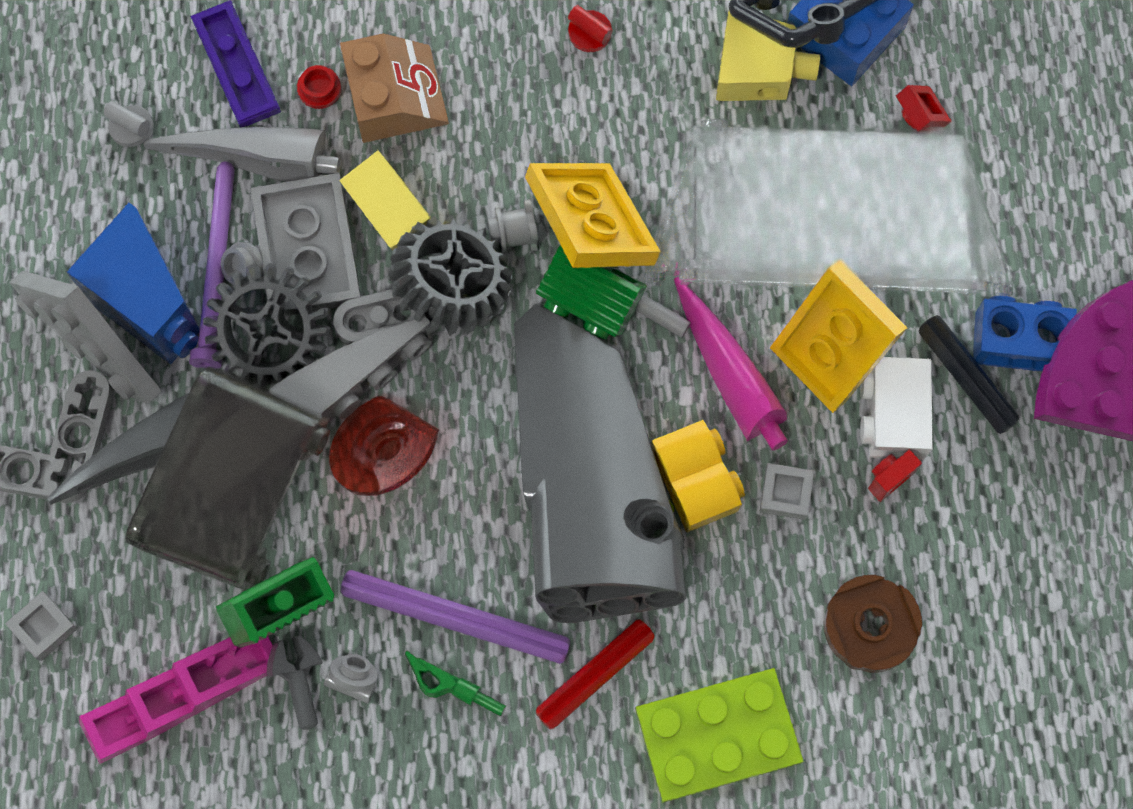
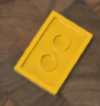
[525,163,661,268]
[770,260,907,413]

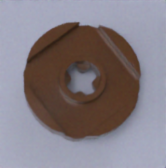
[823,575,922,673]

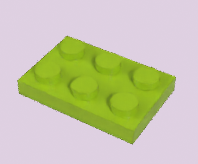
[635,668,804,803]

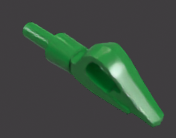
[405,650,506,716]

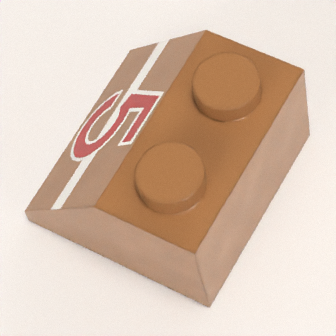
[340,33,449,143]

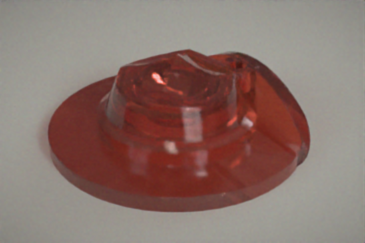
[329,396,440,496]

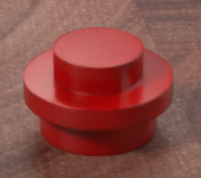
[297,65,341,109]

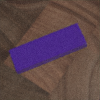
[190,0,281,128]

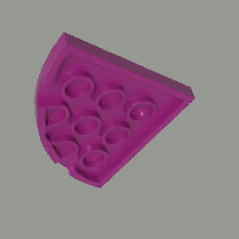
[1034,280,1133,441]

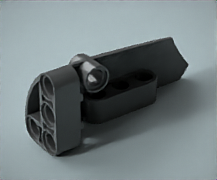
[514,304,686,623]

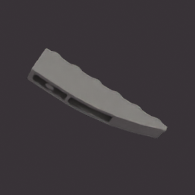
[178,316,433,513]

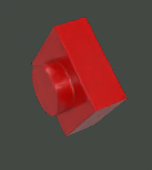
[895,85,952,132]
[868,449,922,502]

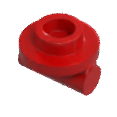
[568,5,613,52]

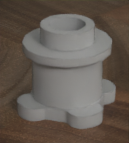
[487,199,538,253]

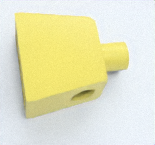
[716,11,820,101]

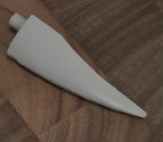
[143,127,341,182]

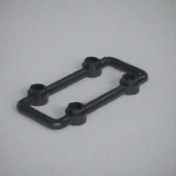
[728,0,878,48]

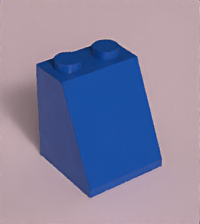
[67,202,200,365]

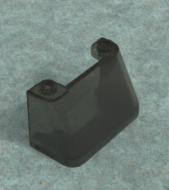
[125,367,330,591]

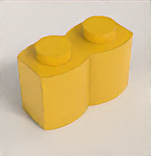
[651,420,745,533]

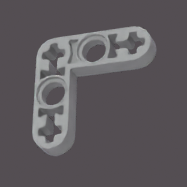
[0,370,114,503]

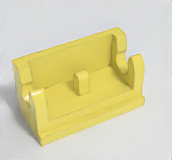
[339,150,431,251]

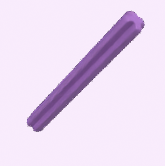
[340,570,570,664]

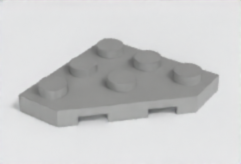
[9,271,162,404]

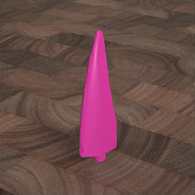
[674,277,788,451]

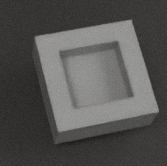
[759,463,814,520]
[5,591,78,661]

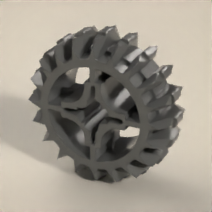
[388,215,513,336]
[203,263,330,389]

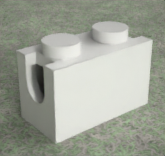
[860,357,933,460]

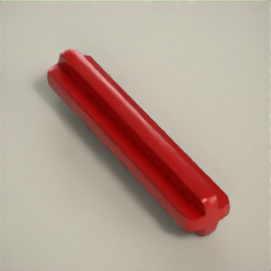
[536,619,655,730]

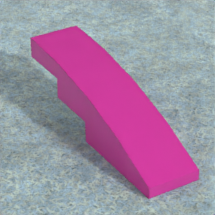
[79,636,273,764]

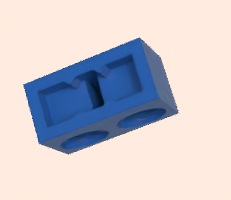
[973,296,1077,372]

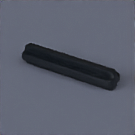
[919,315,1020,434]

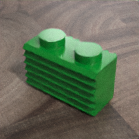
[536,245,647,339]
[216,557,334,648]

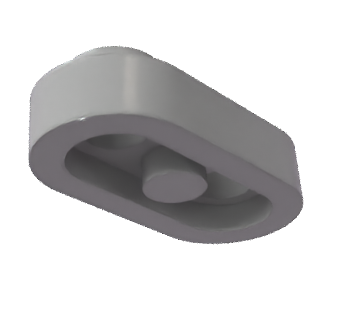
[333,290,416,345]

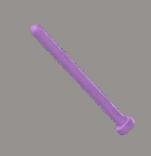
[189,162,235,368]

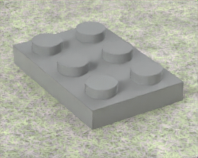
[250,173,361,319]

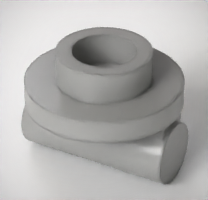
[103,101,154,147]
[324,654,378,704]

